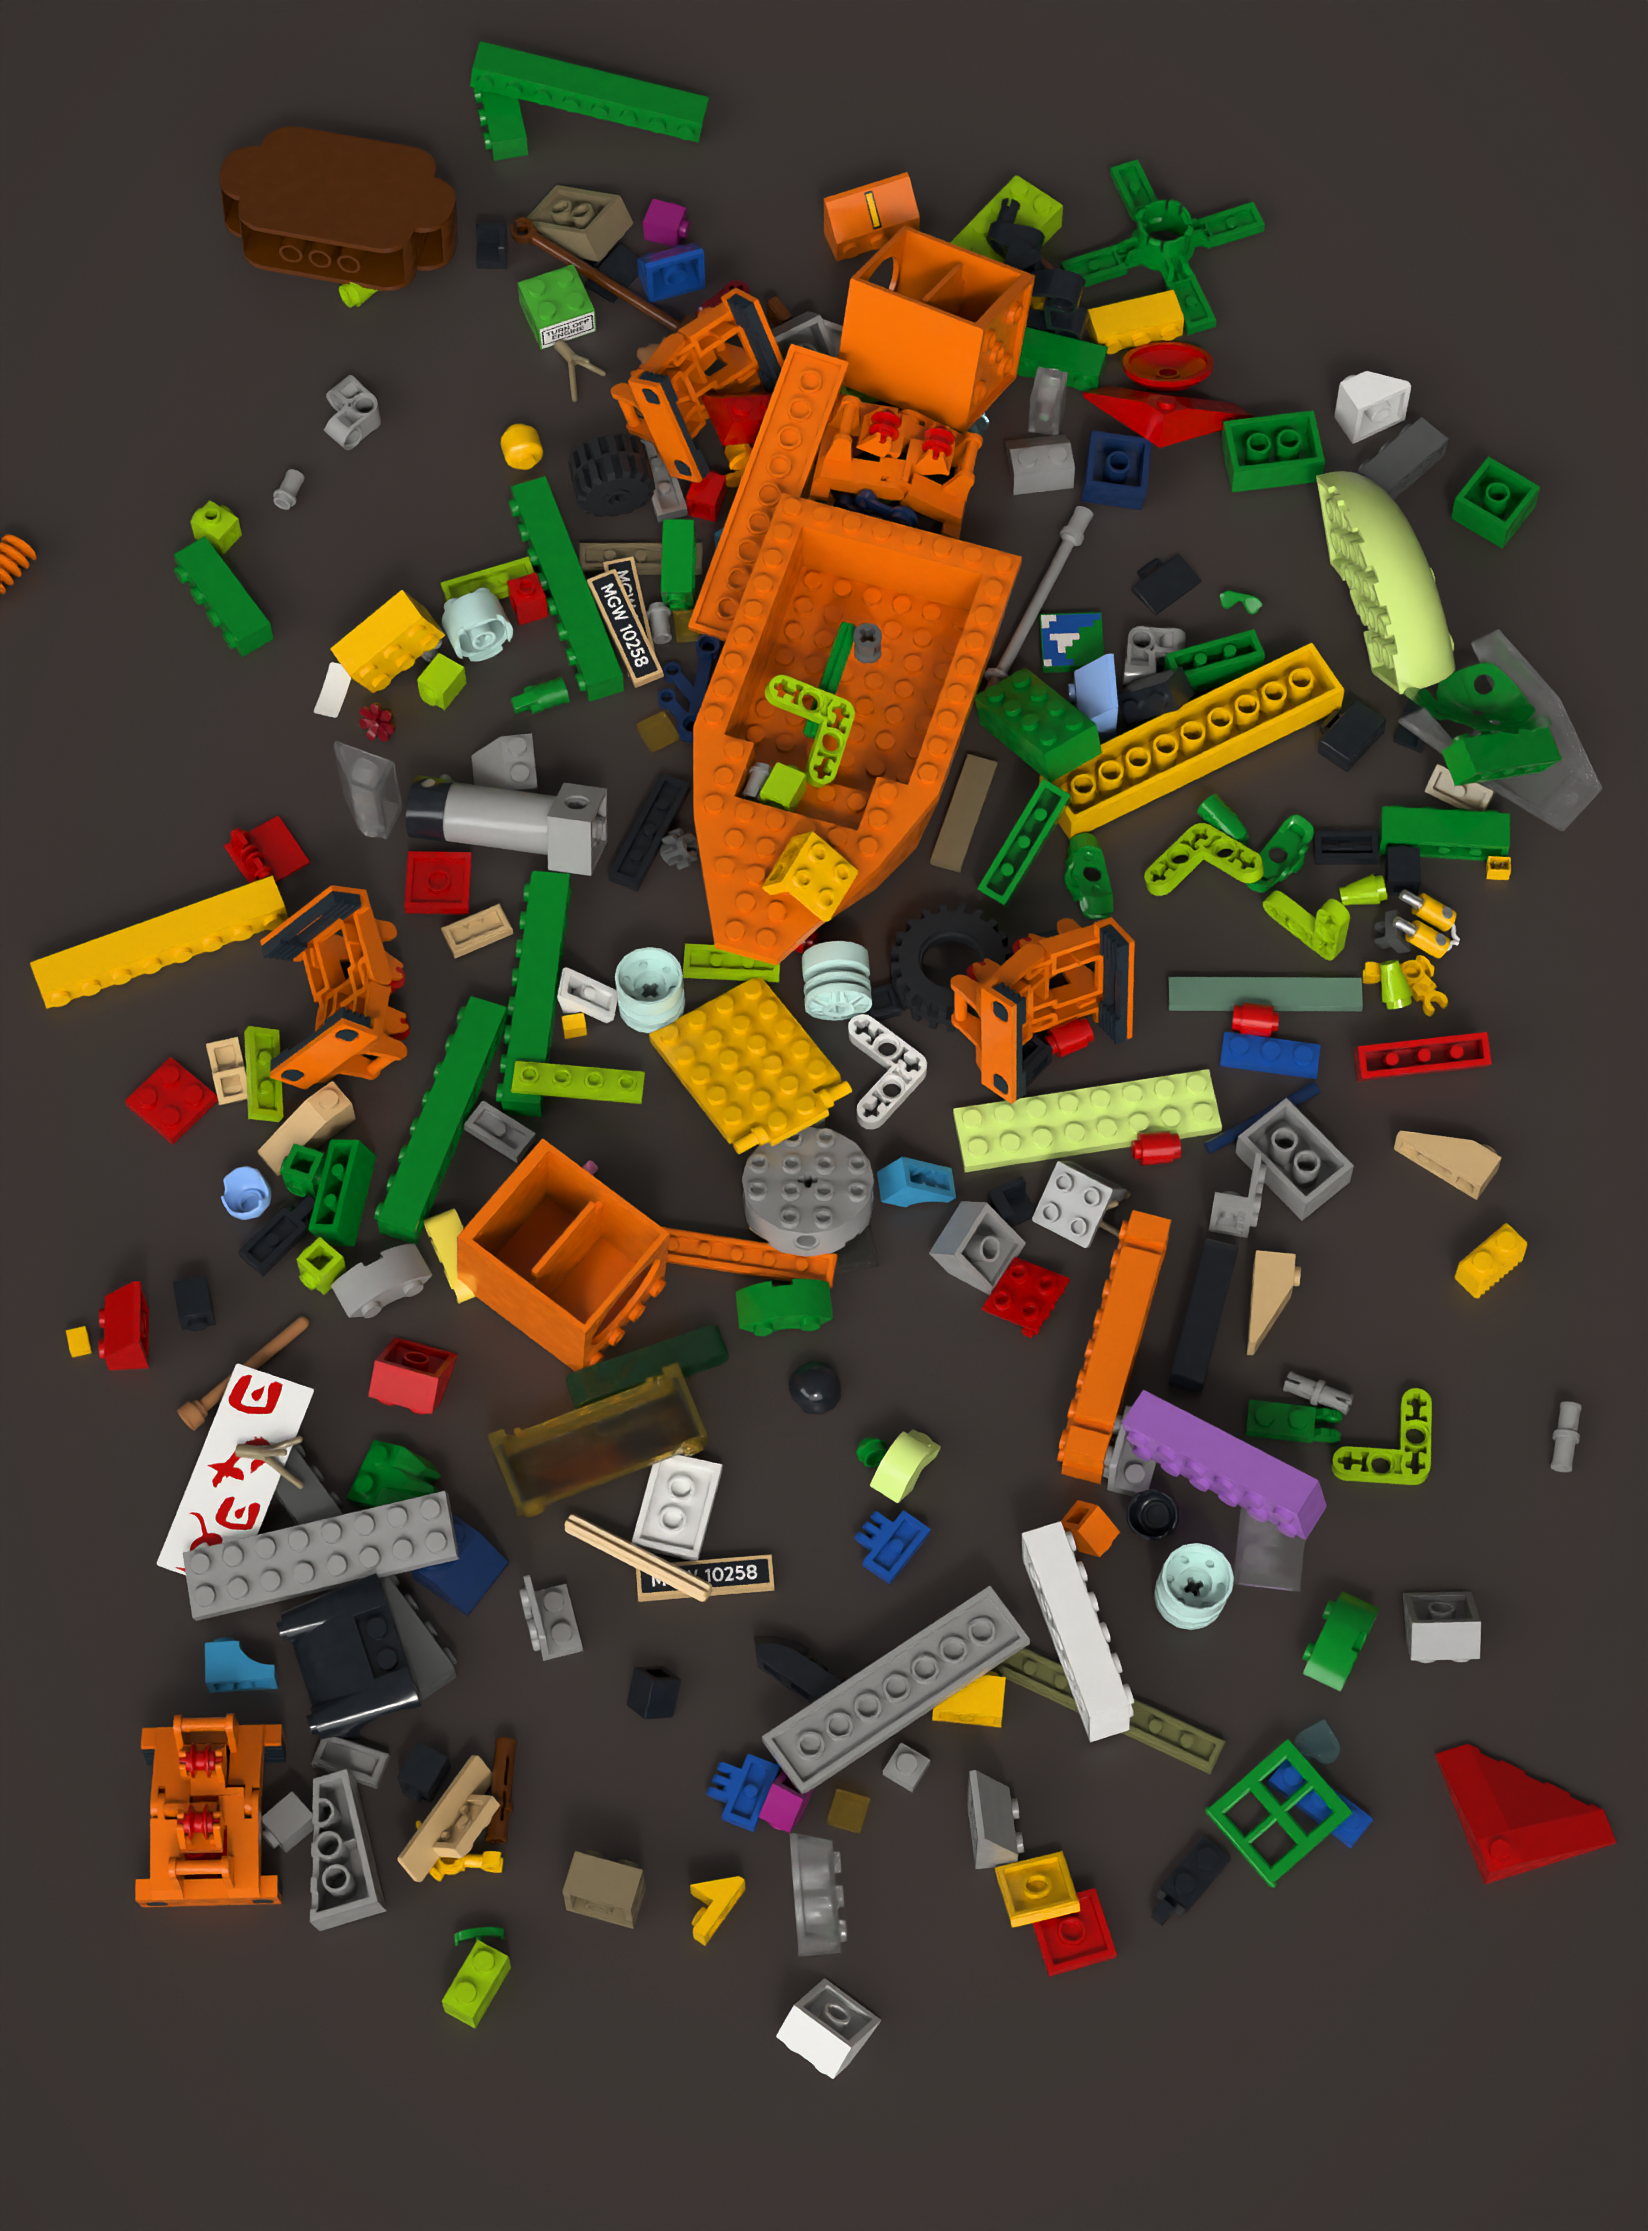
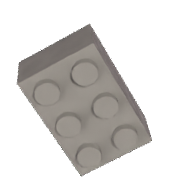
[1235,1098,1354,1221]

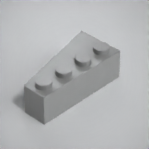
[310,1769,387,1931]

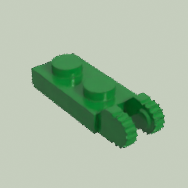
[1245,1400,1343,1443]

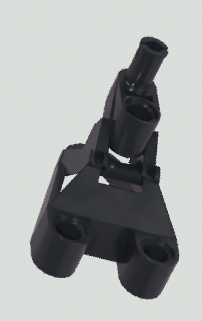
[986,198,1090,341]

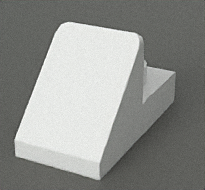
[557,967,618,1023]

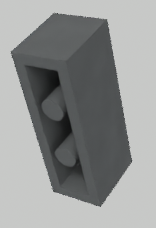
[1357,417,1448,500]

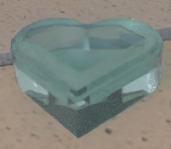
[1294,1719,1340,1764]

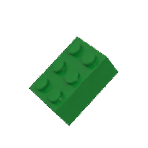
[1221,410,1325,493]

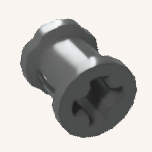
[853,623,882,664]

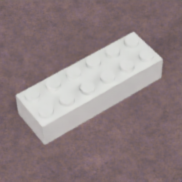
[1022,1521,1134,1742]

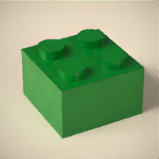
[1451,456,1540,549]

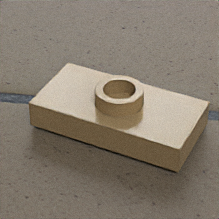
[441,903,513,958]

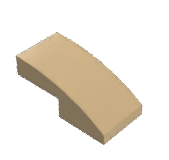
[206,1037,247,1106]

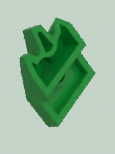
[346,1440,442,1509]

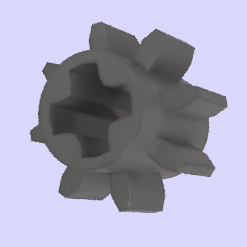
[660,828,699,870]

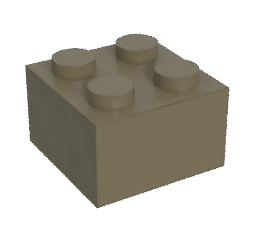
[563,1850,646,1929]

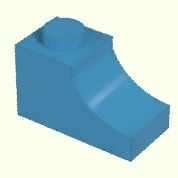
[877,1157,956,1207]
[205,1637,278,1693]

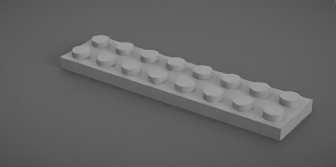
[183,1491,460,1621]
[762,1586,1030,1794]

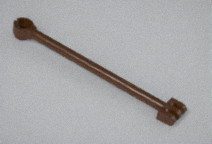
[510,217,695,335]

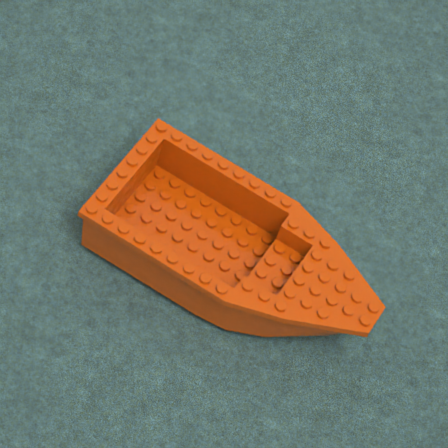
[693,493,1022,965]

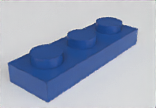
[1220,1032,1321,1079]
[1268,1759,1373,1849]

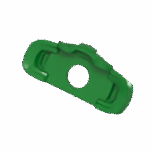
[1245,814,1314,893]
[1064,833,1113,920]

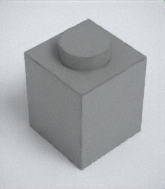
[261,1791,314,1853]

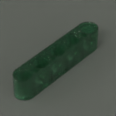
[565,1325,730,1413]

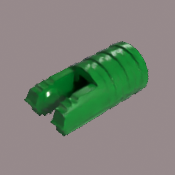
[1197,794,1249,846]

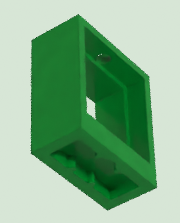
[661,519,697,613]

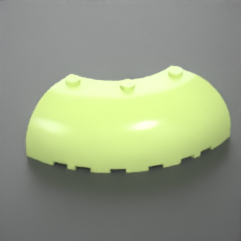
[1316,471,1455,694]

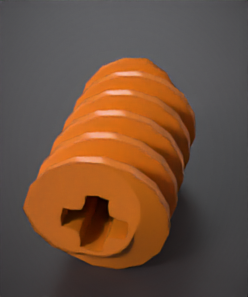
[0,534,37,595]

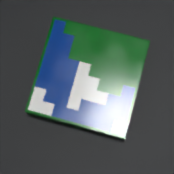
[1039,612,1104,673]

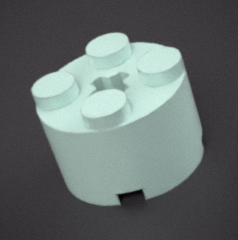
[442,588,513,662]

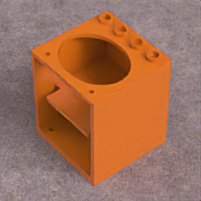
[836,225,1035,433]
[457,1138,670,1377]

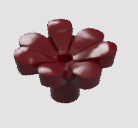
[359,703,396,742]

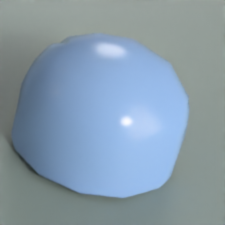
[221,1166,272,1220]

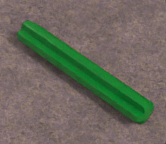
[803,622,856,739]

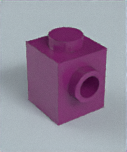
[643,199,691,247]
[759,1771,814,1833]

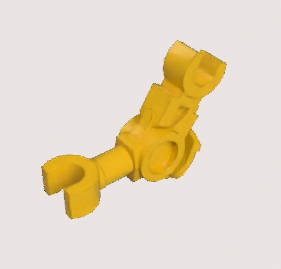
[1362,955,1448,1017]
[416,1820,504,1882]

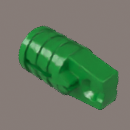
[511,676,570,714]

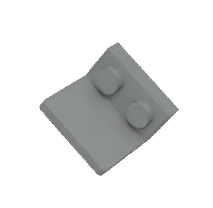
[1209,1151,1267,1238]
[1032,1161,1127,1248]
[1103,1405,1157,1497]
[519,1575,583,1661]

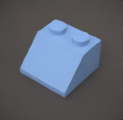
[1068,654,1118,740]

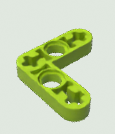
[764,675,855,788]
[1144,823,1264,896]
[1263,890,1350,961]
[1331,1388,1432,1485]

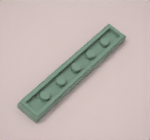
[1168,977,1363,1011]

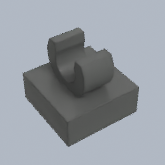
[1375,910,1411,954]

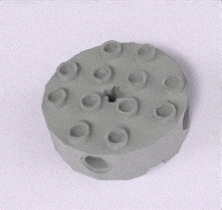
[742,1127,874,1257]

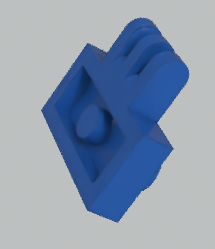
[854,1510,931,1585]
[706,1754,781,1832]

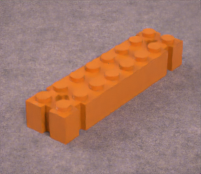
[1057,1210,1171,1484]

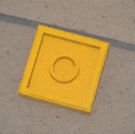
[995,1851,1080,1928]

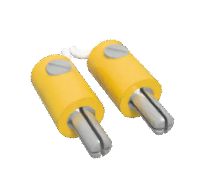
[1392,889,1460,959]

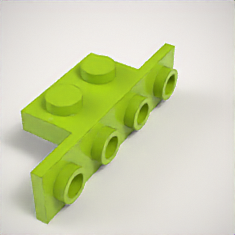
[511,1061,645,1104]

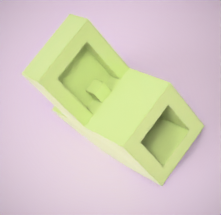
[870,1429,941,1503]

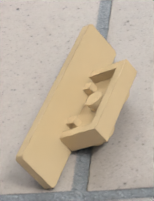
[398,1755,500,1882]

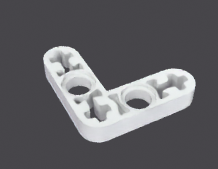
[848,1014,927,1130]

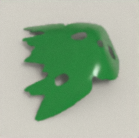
[1403,662,1552,735]

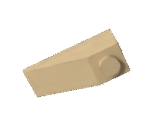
[257,1081,356,1177]
[1394,1130,1502,1200]
[1247,1250,1301,1355]

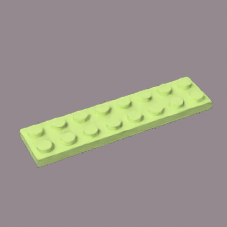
[953,1069,1222,1172]

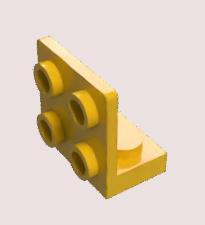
[761,831,858,922]

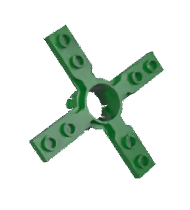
[1060,159,1265,335]

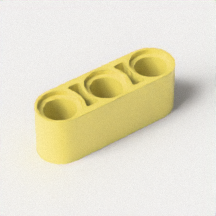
[423,1208,476,1304]

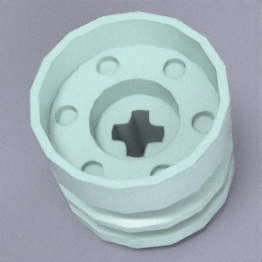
[802,941,872,1021]
[615,947,685,1033]
[1154,1543,1234,1630]

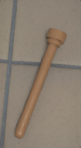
[177,1316,309,1431]

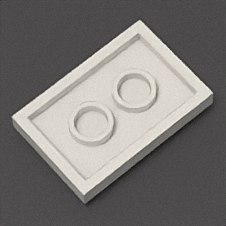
[632,1450,723,1561]

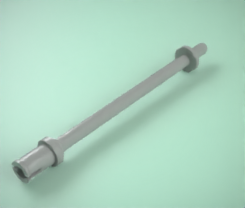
[984,506,1093,690]

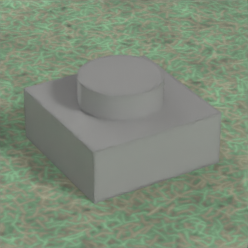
[883,1743,931,1792]

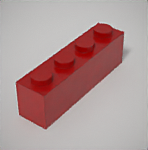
[1353,1032,1491,1082]

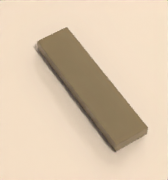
[579,543,703,575]
[930,754,998,873]

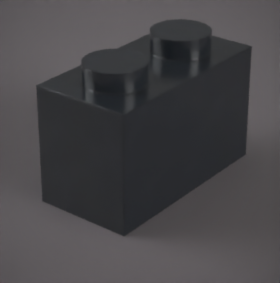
[1117,666,1195,724]

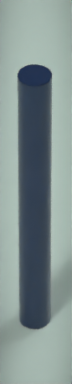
[1204,1082,1320,1154]

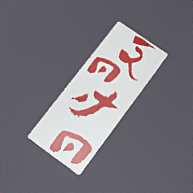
[157,1364,314,1575]

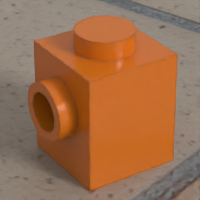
[1061,1500,1120,1557]

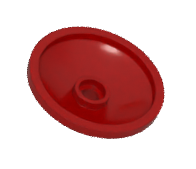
[1123,342,1214,393]

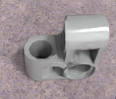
[323,375,382,450]
[1122,626,1186,686]

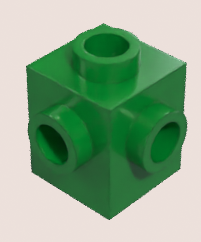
[280,1144,326,1198]

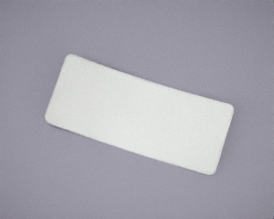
[313,662,351,718]

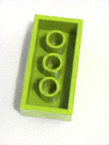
[950,175,1063,263]

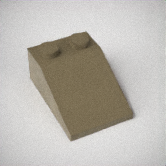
[527,185,633,262]

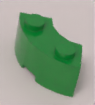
[735,1279,833,1336]
[1302,1591,1380,1691]

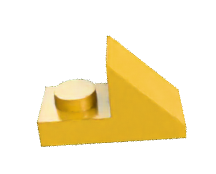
[690,1876,746,1946]

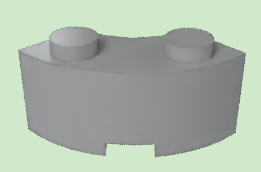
[331,1243,432,1318]

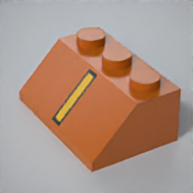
[824,172,920,261]

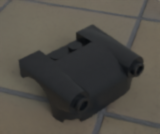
[276,1573,422,1740]

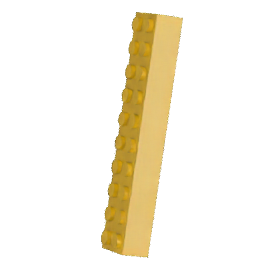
[1039,643,1344,840]

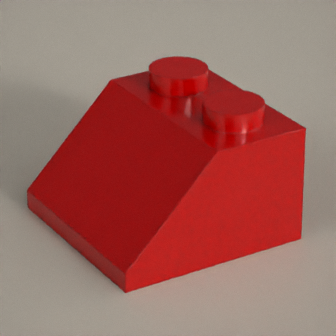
[702,391,773,446]
[98,1281,150,1370]
[368,1337,458,1415]

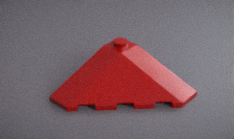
[1083,386,1253,448]
[1435,1744,1616,1885]

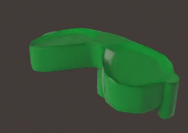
[1219,590,1263,615]
[454,1927,505,1946]

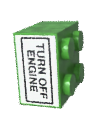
[517,264,597,350]

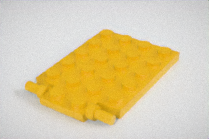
[649,978,852,1154]

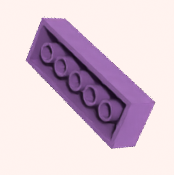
[1122,1390,1327,1540]

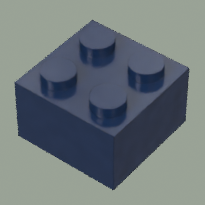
[1081,431,1152,510]

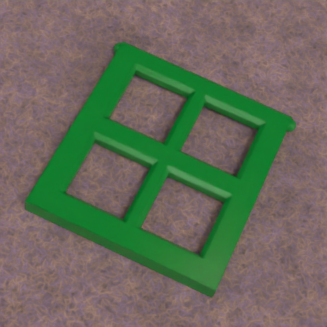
[1205,1739,1354,1888]

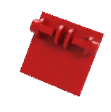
[224,815,310,884]
[981,1257,1070,1338]

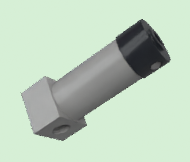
[406,774,607,876]

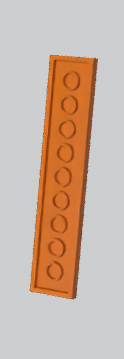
[688,344,850,642]

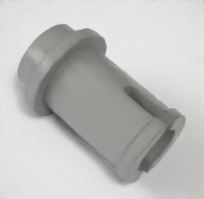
[273,469,305,510]
[646,602,672,644]
[740,762,773,803]

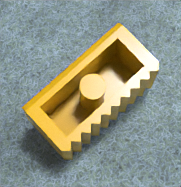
[1454,1223,1527,1298]

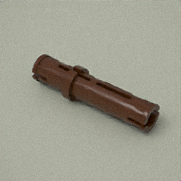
[485,1737,518,1845]

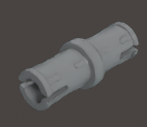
[1283,1371,1354,1415]
[1551,1401,1582,1472]

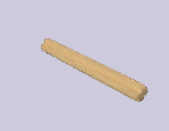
[564,1514,712,1602]

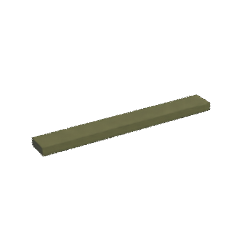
[990,1648,1225,1774]

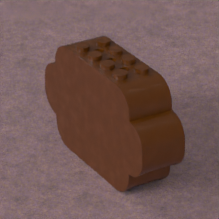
[219,126,458,291]

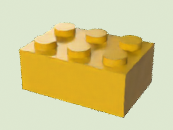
[330,590,445,694]

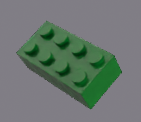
[975,667,1102,783]

